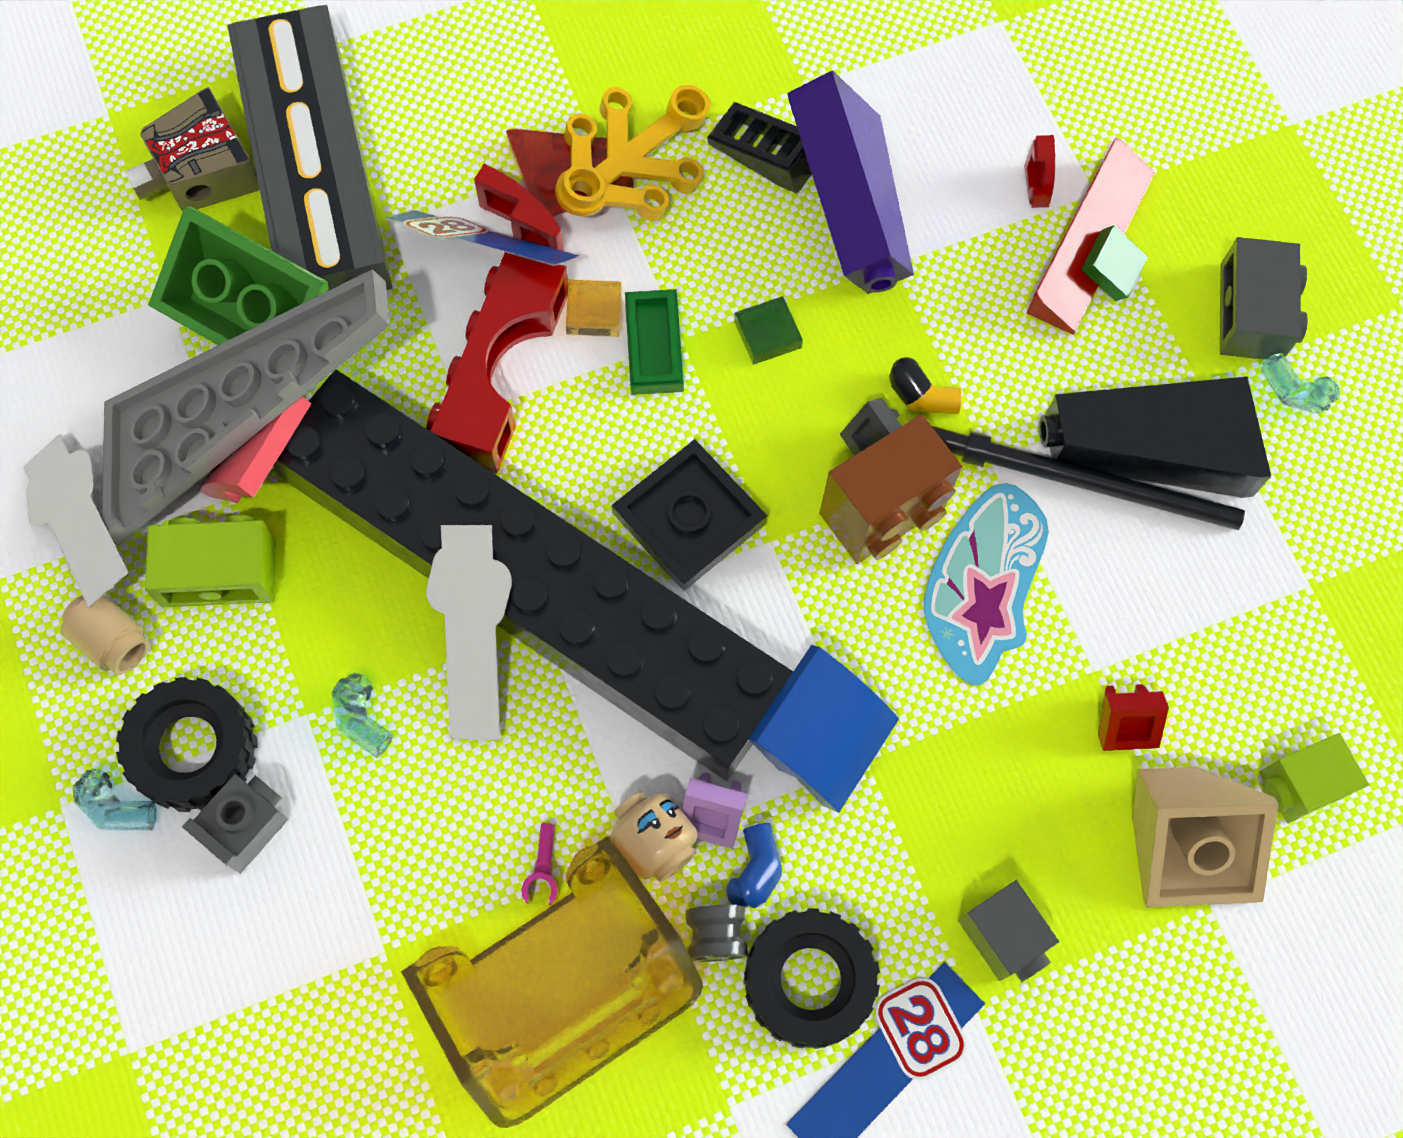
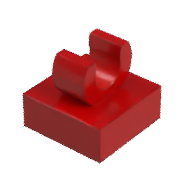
[1097,684,1169,751]

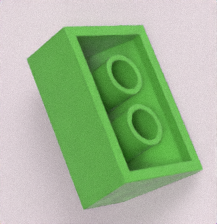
[148,206,329,345]

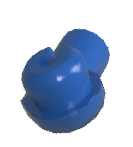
[726,823,782,908]

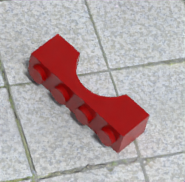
[426,252,570,474]

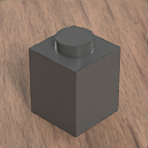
[957,880,1060,983]

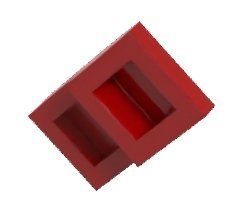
[474,163,564,251]

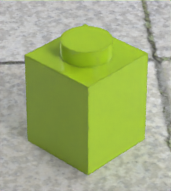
[1259,732,1370,824]

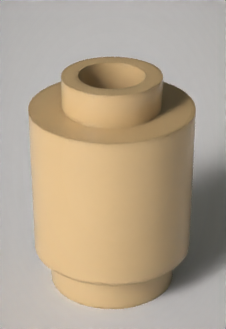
[61,595,150,675]

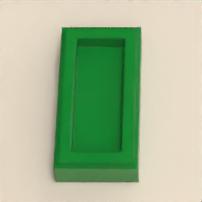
[625,289,684,395]

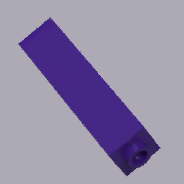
[787,70,914,294]

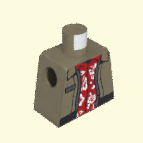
[124,87,259,211]

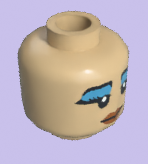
[609,791,698,883]

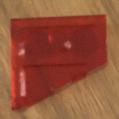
[506,128,634,217]

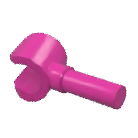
[521,823,560,905]

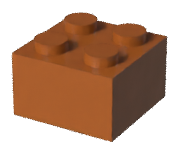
[819,414,963,564]

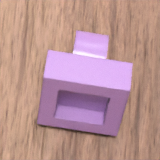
[682,772,747,849]

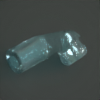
[1259,353,1340,414]
[331,673,393,758]
[73,769,156,830]

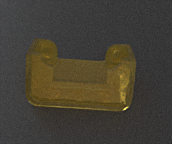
[401,835,703,1128]

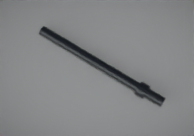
[932,426,1245,531]

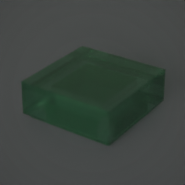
[734,296,803,365]

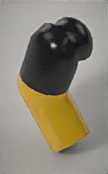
[889,357,962,414]

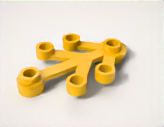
[555,85,710,221]

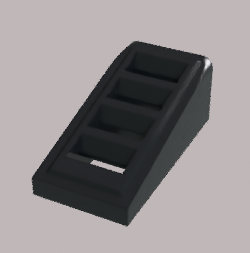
[707,101,812,194]

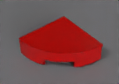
[1024,135,1056,208]

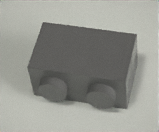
[1220,237,1308,362]

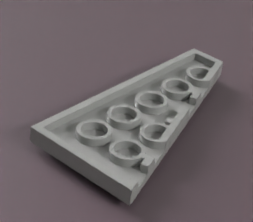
[102,269,390,546]

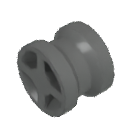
[685,905,748,962]

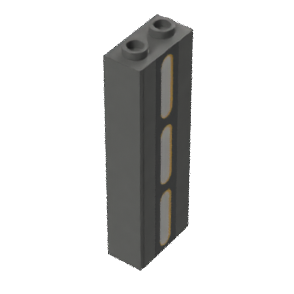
[227,4,393,290]

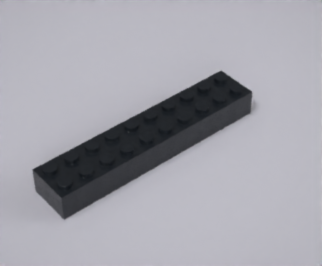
[273,369,793,782]

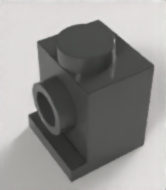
[182,774,289,874]

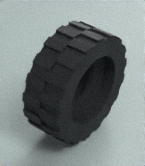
[116,677,258,812]
[744,908,880,1049]

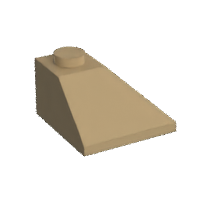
[1132,767,1279,907]

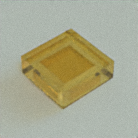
[566,279,622,337]

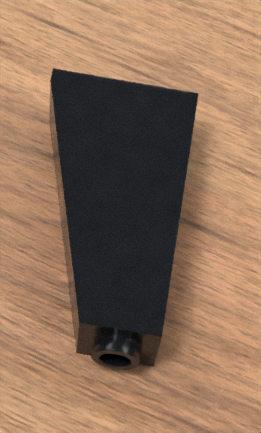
[1039,376,1271,498]

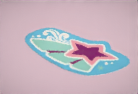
[924,483,1049,685]

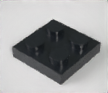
[611,439,768,591]

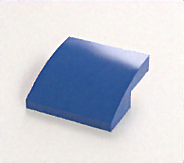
[748,644,899,813]

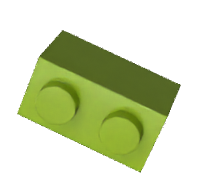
[145,515,276,607]

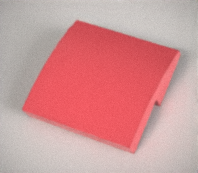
[200,396,311,503]

